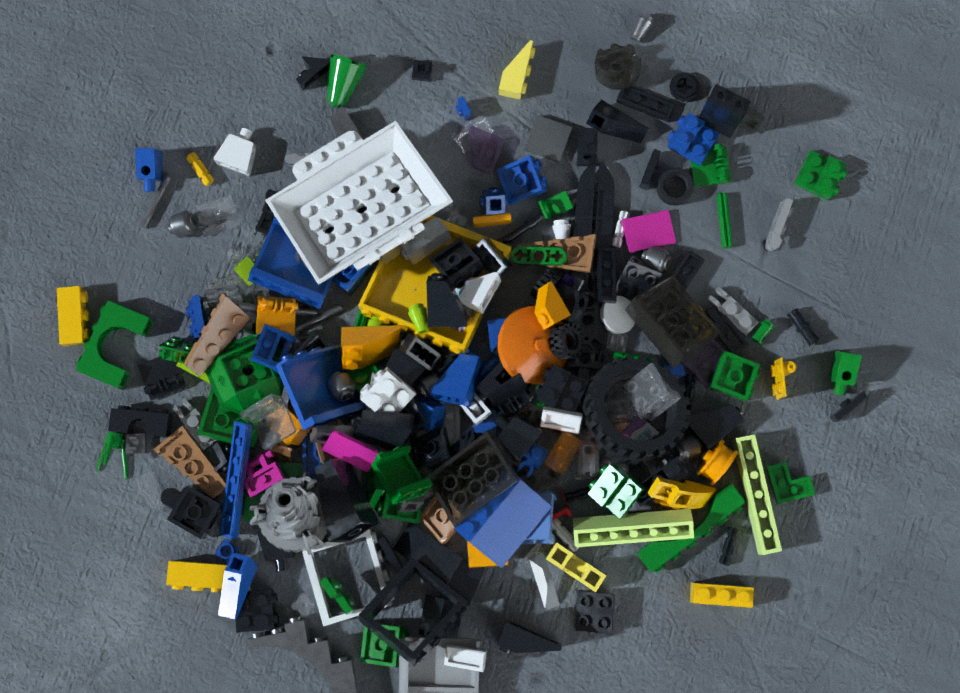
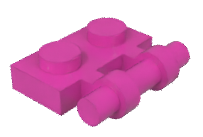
[245,449,285,498]

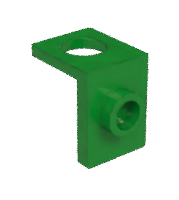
[538,191,574,219]

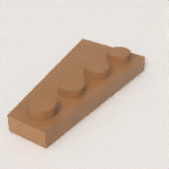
[184,293,250,377]

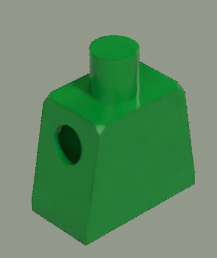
[830,351,862,396]

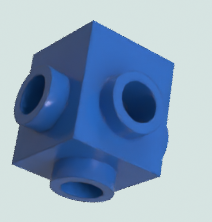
[479,187,507,215]

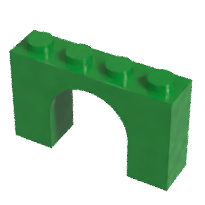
[76,300,154,390]

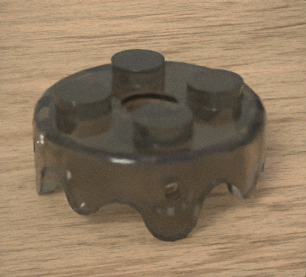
[594,43,641,90]

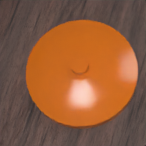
[498,306,568,384]

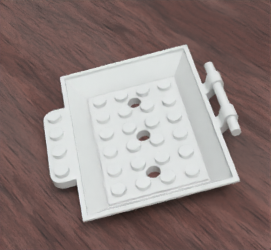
[265,121,453,285]

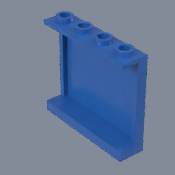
[248,216,333,309]
[275,343,366,430]

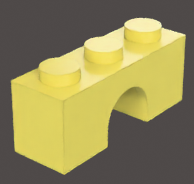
[545,542,606,592]

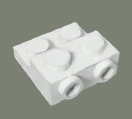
[360,367,416,413]

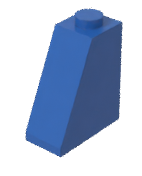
[429,353,484,407]

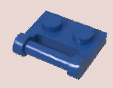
[250,324,296,373]

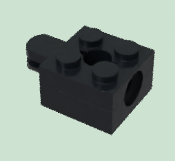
[161,485,223,539]

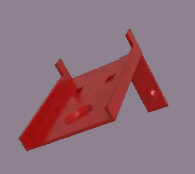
[553,491,571,519]

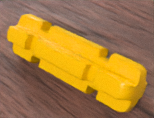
[186,152,214,186]

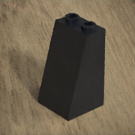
[699,84,751,138]
[315,458,380,543]

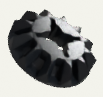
[669,72,699,102]

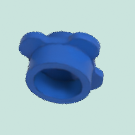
[216,539,239,563]

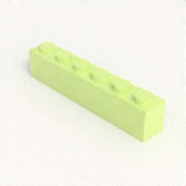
[732,434,782,555]
[573,509,694,547]

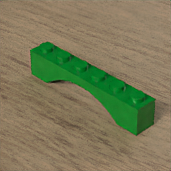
[636,483,745,573]

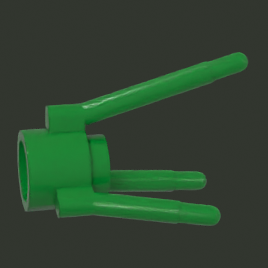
[96,432,128,479]

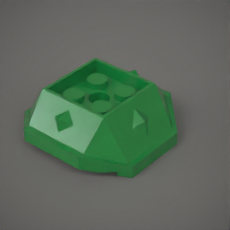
[205,335,284,418]

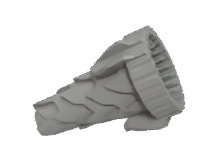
[249,471,327,555]

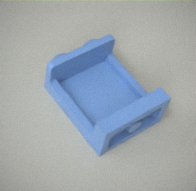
[522,490,557,544]

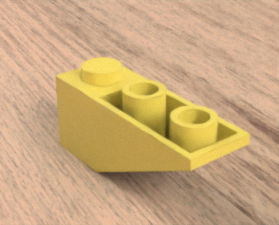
[499,40,536,100]

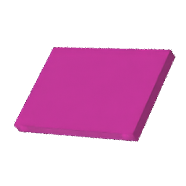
[621,210,676,253]
[322,429,381,472]

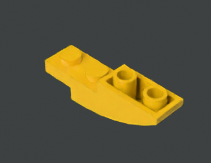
[648,477,717,509]

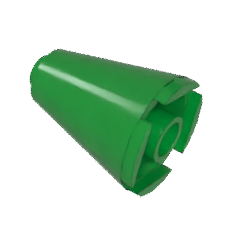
[327,54,367,109]

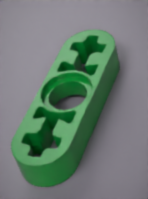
[511,247,567,266]

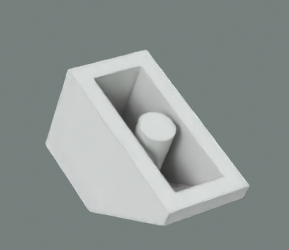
[459,272,501,314]
[460,393,492,425]

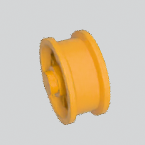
[696,440,738,485]

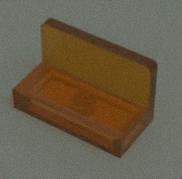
[544,431,582,475]

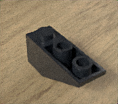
[586,99,649,143]
[636,457,692,507]

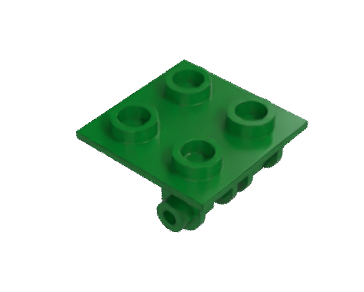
[690,144,732,187]
[158,337,198,364]

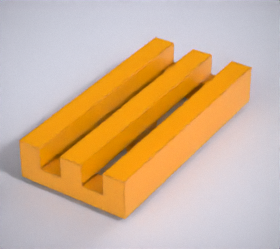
[473,213,511,228]

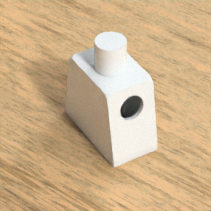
[214,128,256,176]

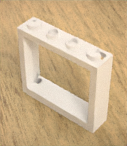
[302,529,395,626]

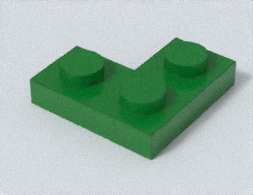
[766,462,816,504]
[365,467,385,509]
[319,577,356,615]

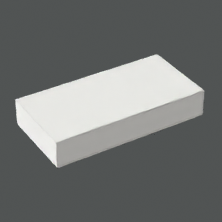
[540,406,583,434]
[444,644,487,672]

